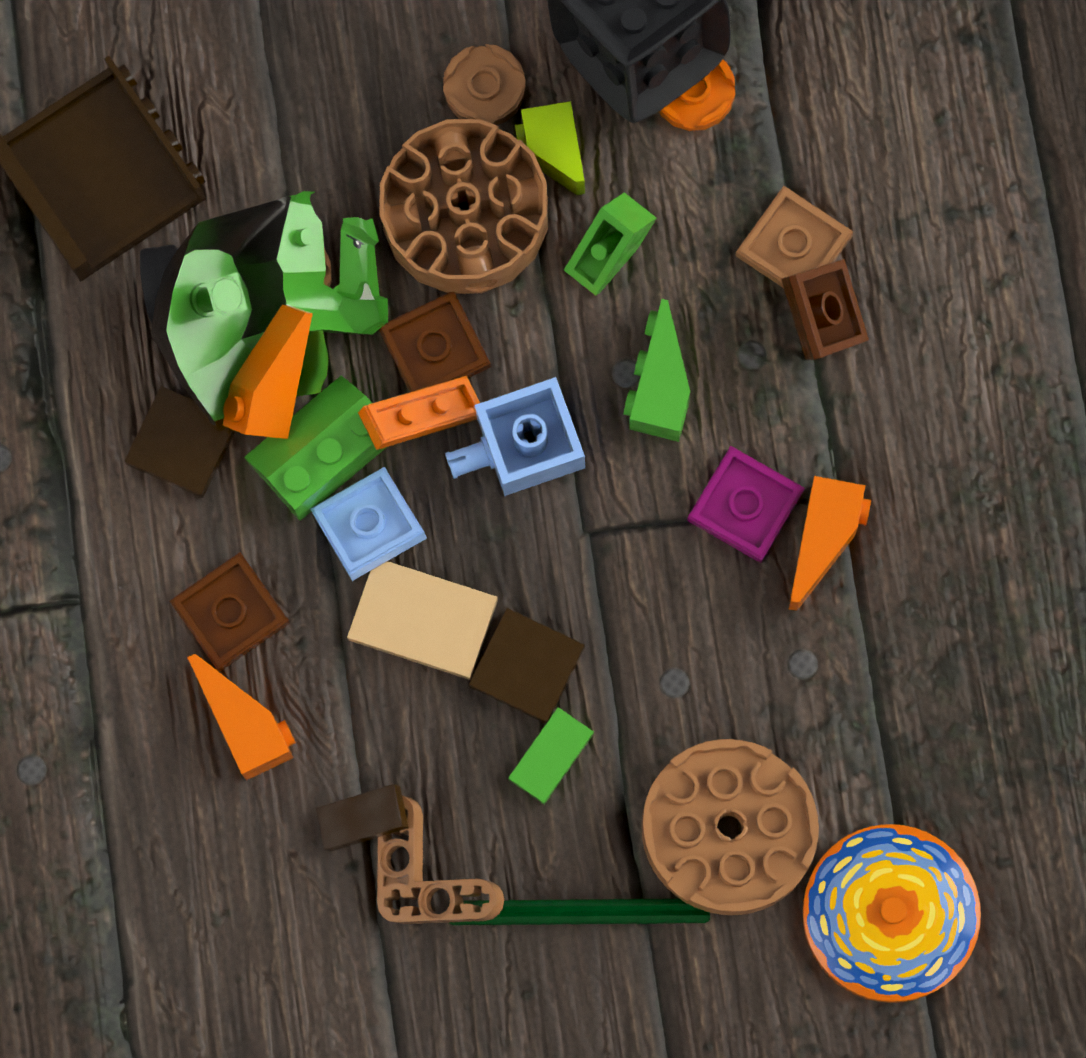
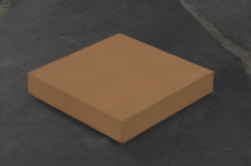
[736,186,853,288]

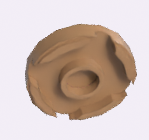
[443,44,526,125]

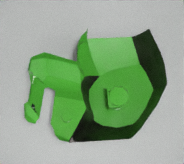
[151,191,388,425]

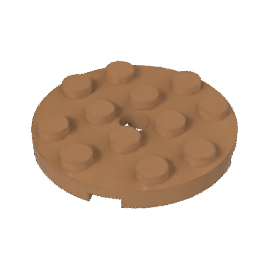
[641,739,819,915]

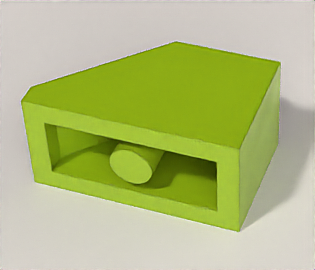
[515,101,585,195]

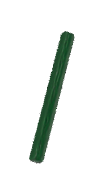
[448,899,710,925]

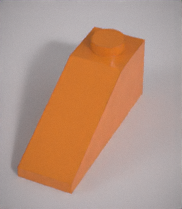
[223,304,313,439]
[789,476,871,611]
[187,654,296,780]

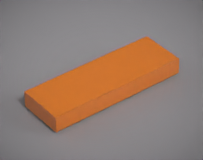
[358,376,480,450]

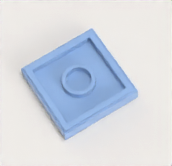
[310,467,427,581]

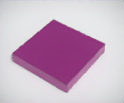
[687,446,805,563]

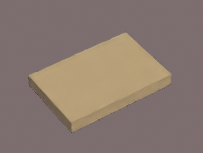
[347,561,498,680]

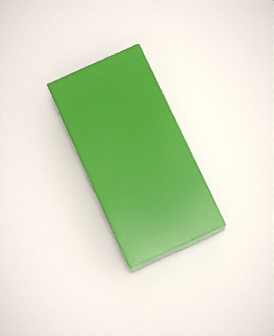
[508,707,594,805]

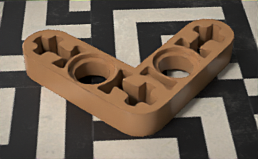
[377,796,504,924]

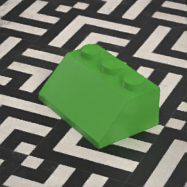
[244,375,387,521]

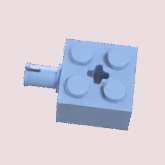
[445,377,585,496]

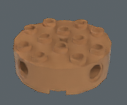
[379,119,548,294]

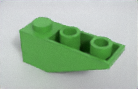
[623,299,690,442]

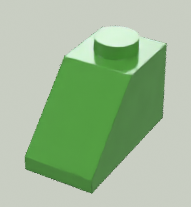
[564,192,657,296]

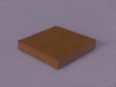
[378,292,491,392]
[170,552,290,672]

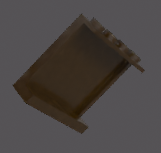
[0,56,206,282]

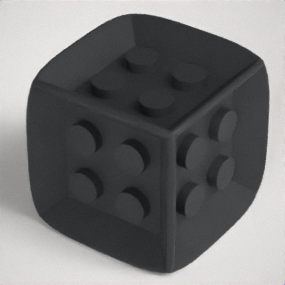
[547,0,731,123]

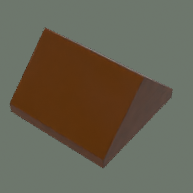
[781,259,869,360]

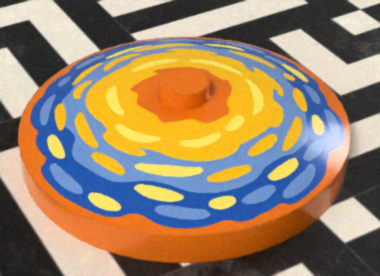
[802,824,981,1003]

